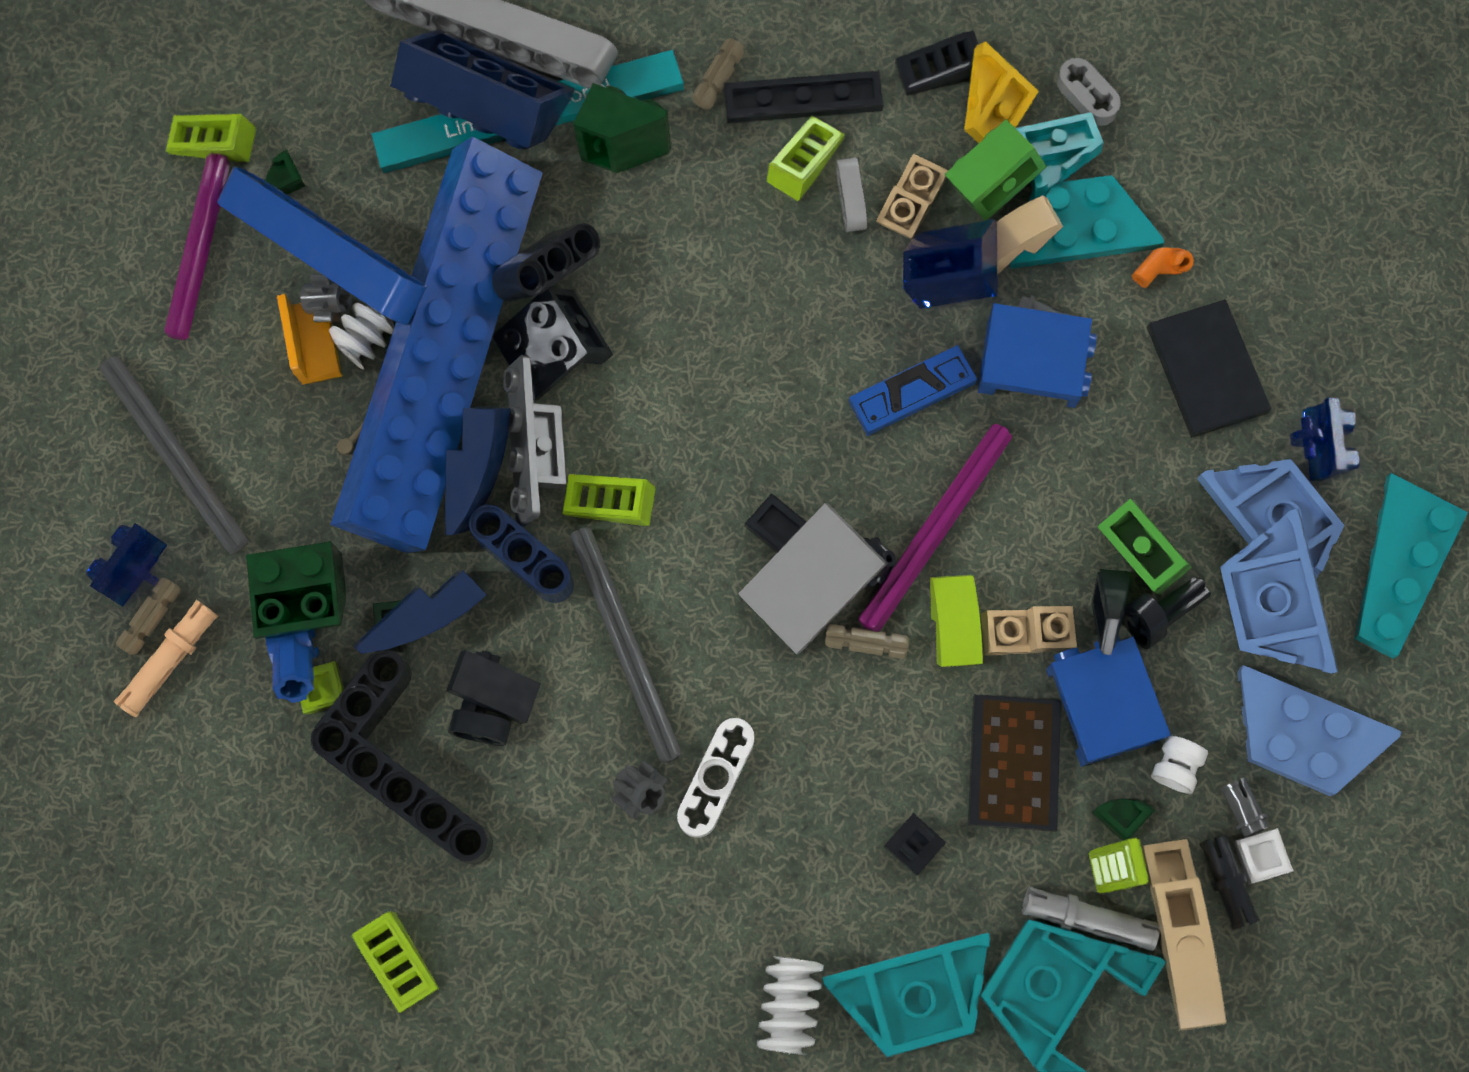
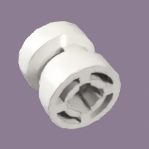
[1151,736,1208,794]

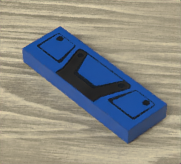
[848,345,977,436]

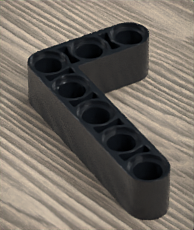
[311,650,493,864]

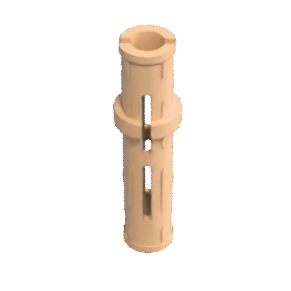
[114,599,218,717]

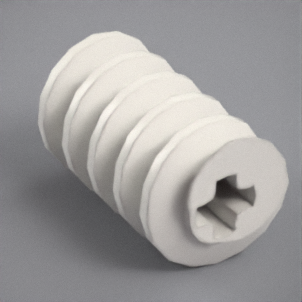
[329,303,395,370]
[757,957,824,1055]

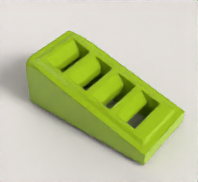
[166,114,256,162]
[767,116,845,201]
[562,474,656,526]
[1089,838,1149,894]
[351,911,439,1013]

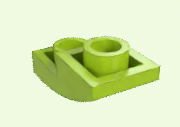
[930,575,983,667]

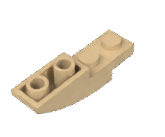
[1142,839,1226,1030]

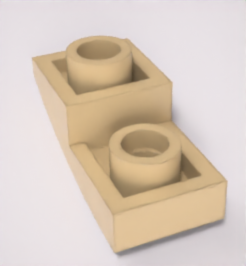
[876,154,949,240]
[971,196,1063,276]
[981,606,1077,655]

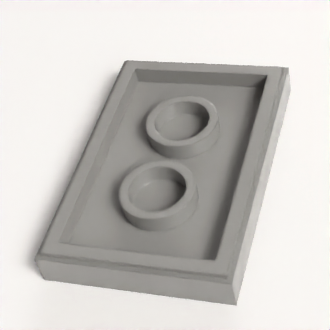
[738,503,888,654]

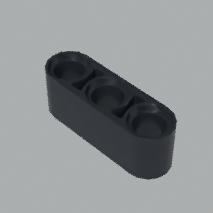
[492,223,600,302]

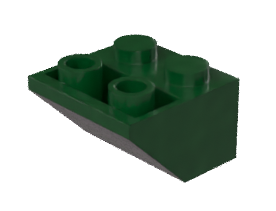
[573,83,671,173]
[246,541,346,639]

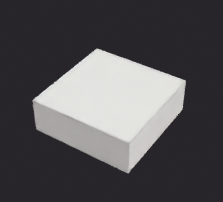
[1233,828,1293,885]

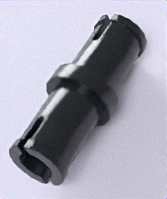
[1199,834,1260,929]

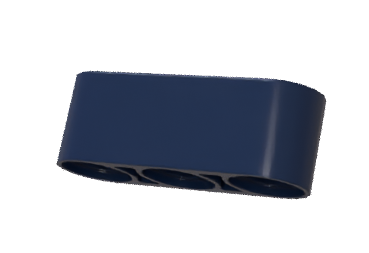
[469,504,574,603]

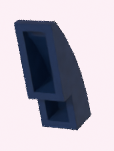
[445,407,510,535]
[353,570,486,654]

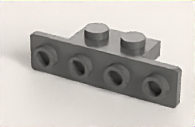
[503,355,566,526]

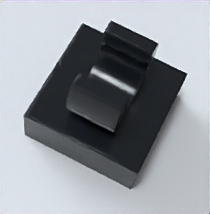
[884,813,946,876]

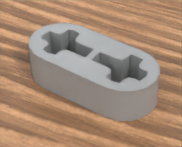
[1057,58,1121,126]
[836,157,867,232]

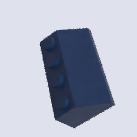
[390,29,575,149]

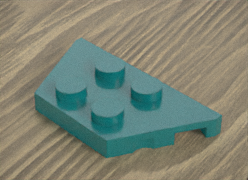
[1009,175,1164,269]
[822,932,990,1057]

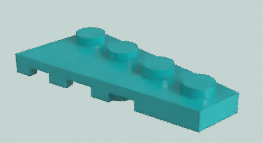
[1354,473,1468,659]

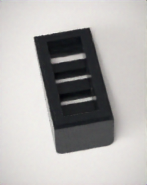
[896,30,979,96]
[1091,569,1132,655]

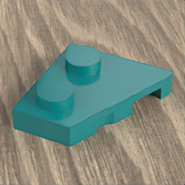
[1016,112,1104,198]

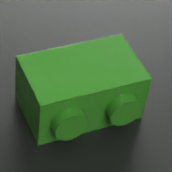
[944,119,1047,222]
[1097,499,1192,595]

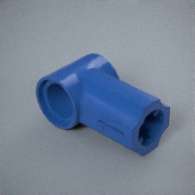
[265,630,319,703]

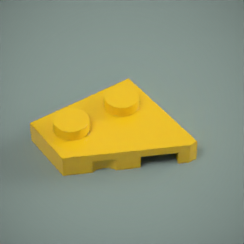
[964,42,1039,143]

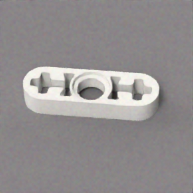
[677,718,754,838]

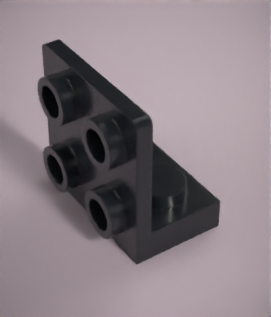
[493,287,613,400]

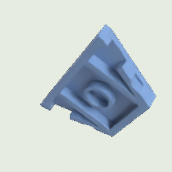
[1197,459,1344,579]
[1220,509,1338,673]
[1237,665,1401,796]

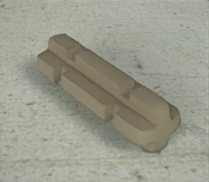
[693,38,744,110]
[116,578,181,656]
[825,624,909,659]

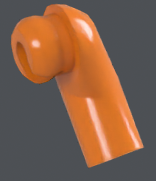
[1131,248,1194,288]

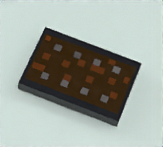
[968,694,1061,832]

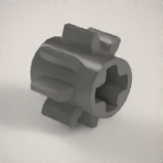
[300,274,352,323]
[612,761,667,819]

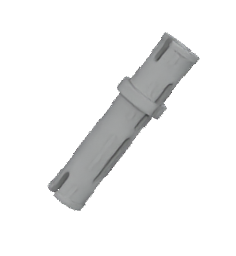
[1022,886,1160,951]

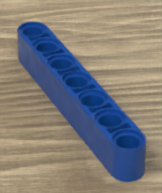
[217,166,427,325]

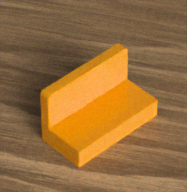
[277,294,342,385]

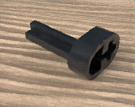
[1124,577,1211,649]
[448,651,511,746]

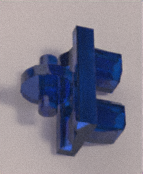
[1290,397,1360,481]
[86,523,167,607]

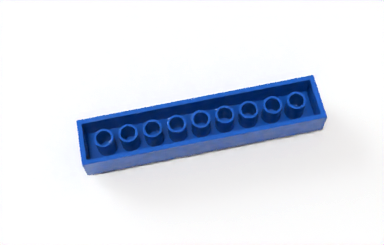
[330,136,543,553]

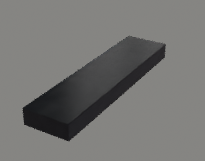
[724,71,883,124]

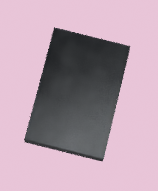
[1147,299,1272,438]

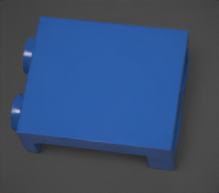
[977,303,1097,408]
[1046,635,1171,767]

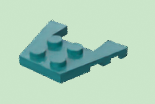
[979,920,1166,1072]

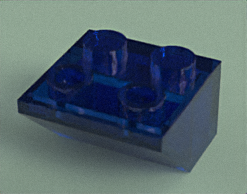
[903,219,998,309]

